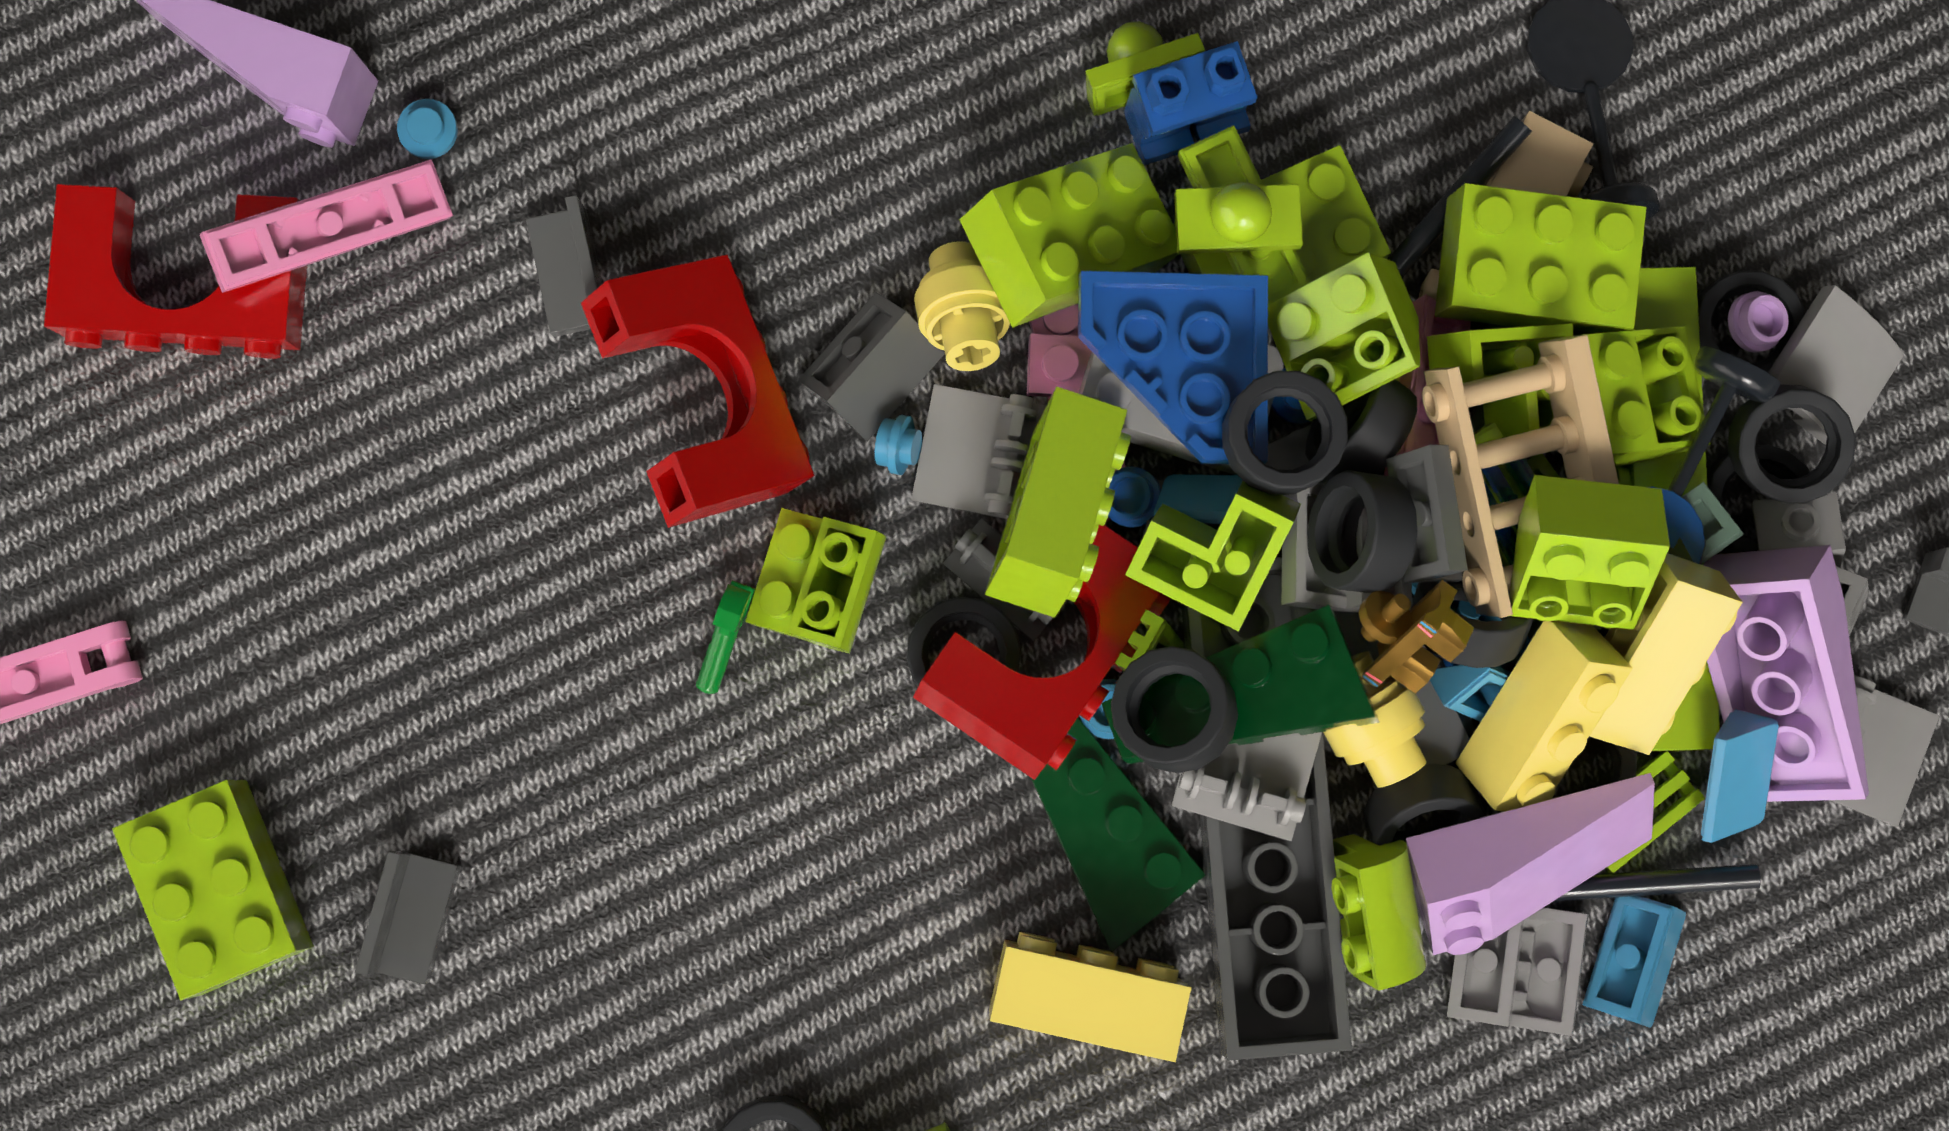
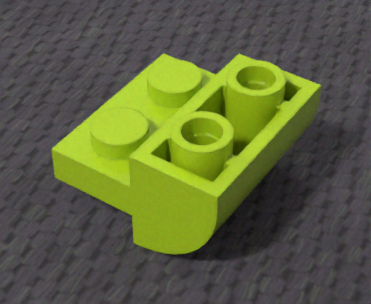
[745,508,886,653]
[1331,834,1426,991]

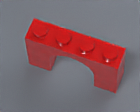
[44,184,307,359]
[581,254,815,528]
[913,525,1171,780]

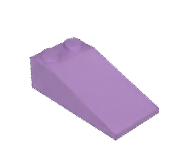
[136,0,378,148]
[1703,545,1869,802]
[1406,773,1655,955]

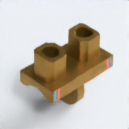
[1359,580,1474,694]

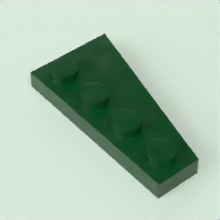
[1101,605,1380,764]
[1030,718,1206,952]

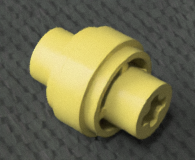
[914,242,1010,371]
[1323,651,1427,788]

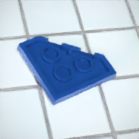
[1078,271,1268,464]

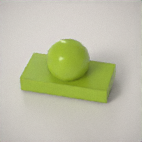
[1085,21,1205,116]
[1174,182,1303,254]

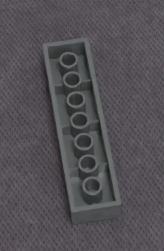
[1181,557,1352,1061]

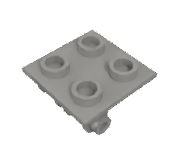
[911,384,1047,519]
[1830,676,1940,827]
[1171,732,1322,841]

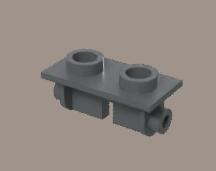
[943,518,1069,641]

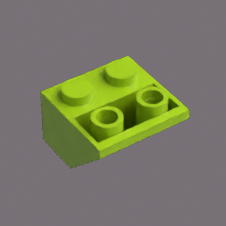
[1268,252,1420,421]
[1582,326,1710,467]
[1509,475,1670,629]

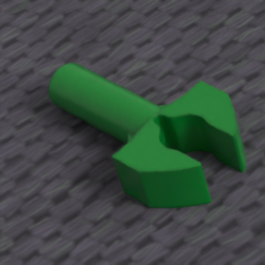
[696,580,755,694]

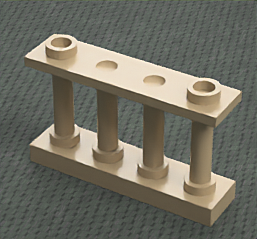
[1422,335,1619,618]

